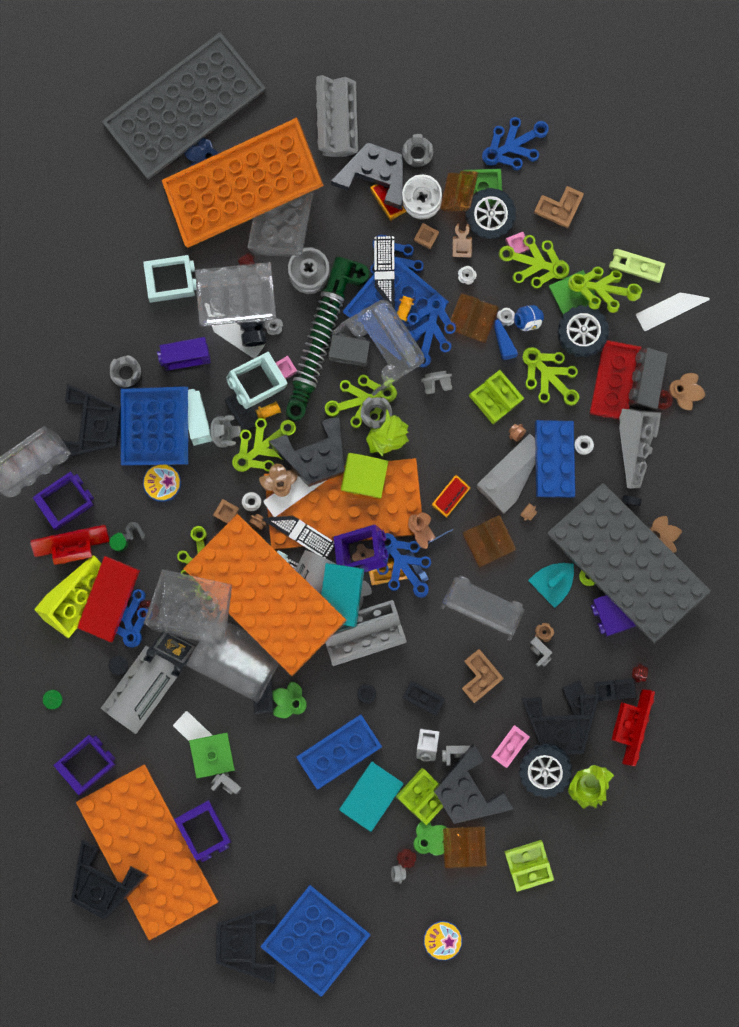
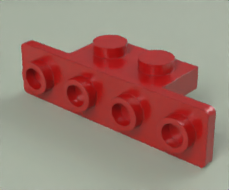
[31,525,110,565]
[611,689,655,767]

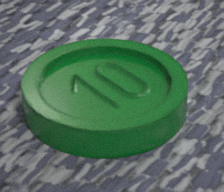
[43,690,63,709]

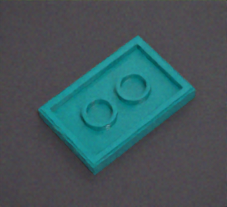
[321,563,364,627]
[339,762,404,832]

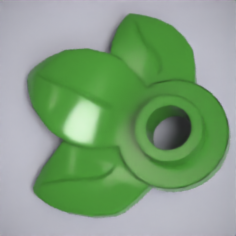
[273,681,307,718]
[413,821,448,856]

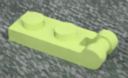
[609,249,665,283]

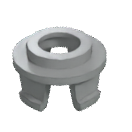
[402,134,433,167]
[110,355,141,388]
[421,371,452,394]
[361,397,392,429]
[210,415,241,448]

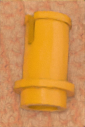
[395,295,414,321]
[255,401,281,420]

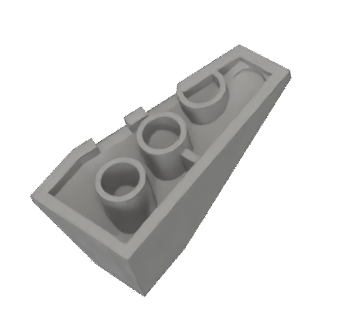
[619,409,661,488]
[476,434,536,514]

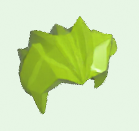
[366,410,409,457]
[568,765,614,809]

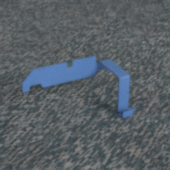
[405,529,453,582]

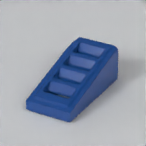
[494,319,518,360]

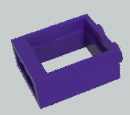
[157,337,211,371]
[32,471,94,531]
[334,524,388,572]
[53,735,116,795]
[174,800,232,862]

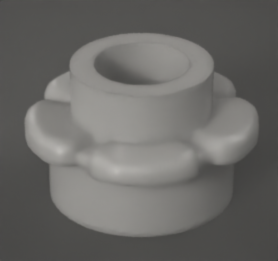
[264,317,283,335]
[391,864,406,884]

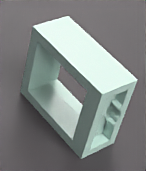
[143,255,198,303]
[226,352,288,409]
[188,389,212,446]

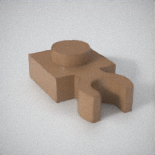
[453,224,472,257]

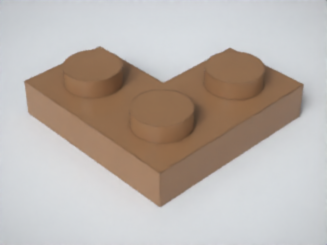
[534,186,584,228]
[462,649,504,703]

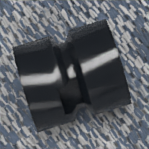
[239,315,266,347]

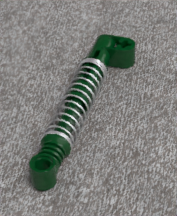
[285,257,370,422]

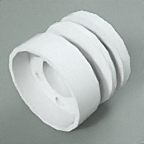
[402,174,442,220]

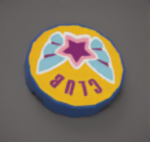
[143,465,181,502]
[424,921,462,961]

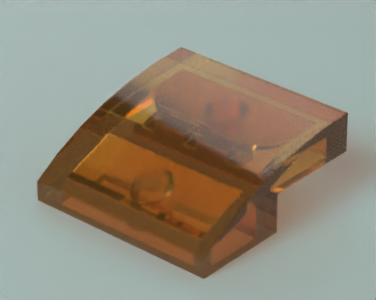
[440,171,478,211]
[448,293,499,343]
[463,515,516,567]
[443,827,487,868]

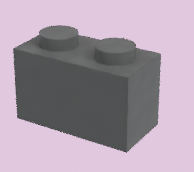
[328,333,370,367]

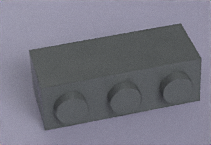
[629,348,668,410]

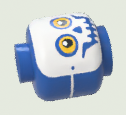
[514,305,544,331]

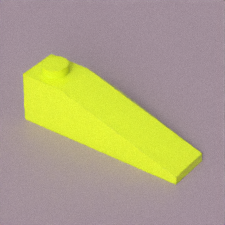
[34,555,102,638]

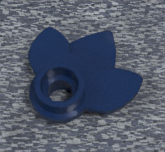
[184,138,219,167]

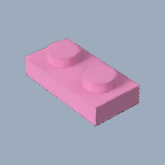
[491,725,530,768]

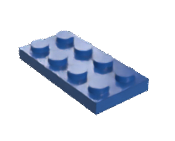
[535,420,575,498]
[296,715,382,790]

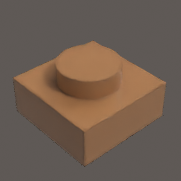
[414,223,439,250]
[213,499,239,524]

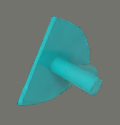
[528,563,574,608]

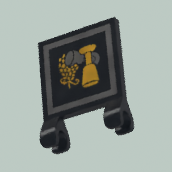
[143,629,198,678]

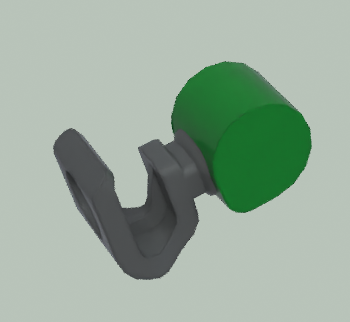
[109,522,147,552]

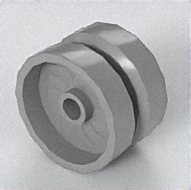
[288,248,330,294]

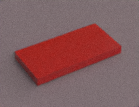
[590,340,641,420]
[77,556,140,642]

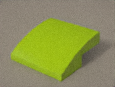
[469,370,524,424]
[341,453,388,499]
[396,768,443,825]
[504,840,554,892]

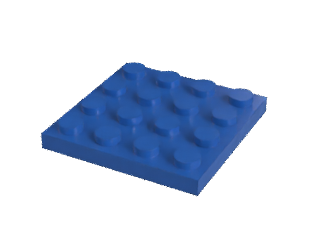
[343,256,449,361]
[121,387,188,465]
[261,885,371,997]

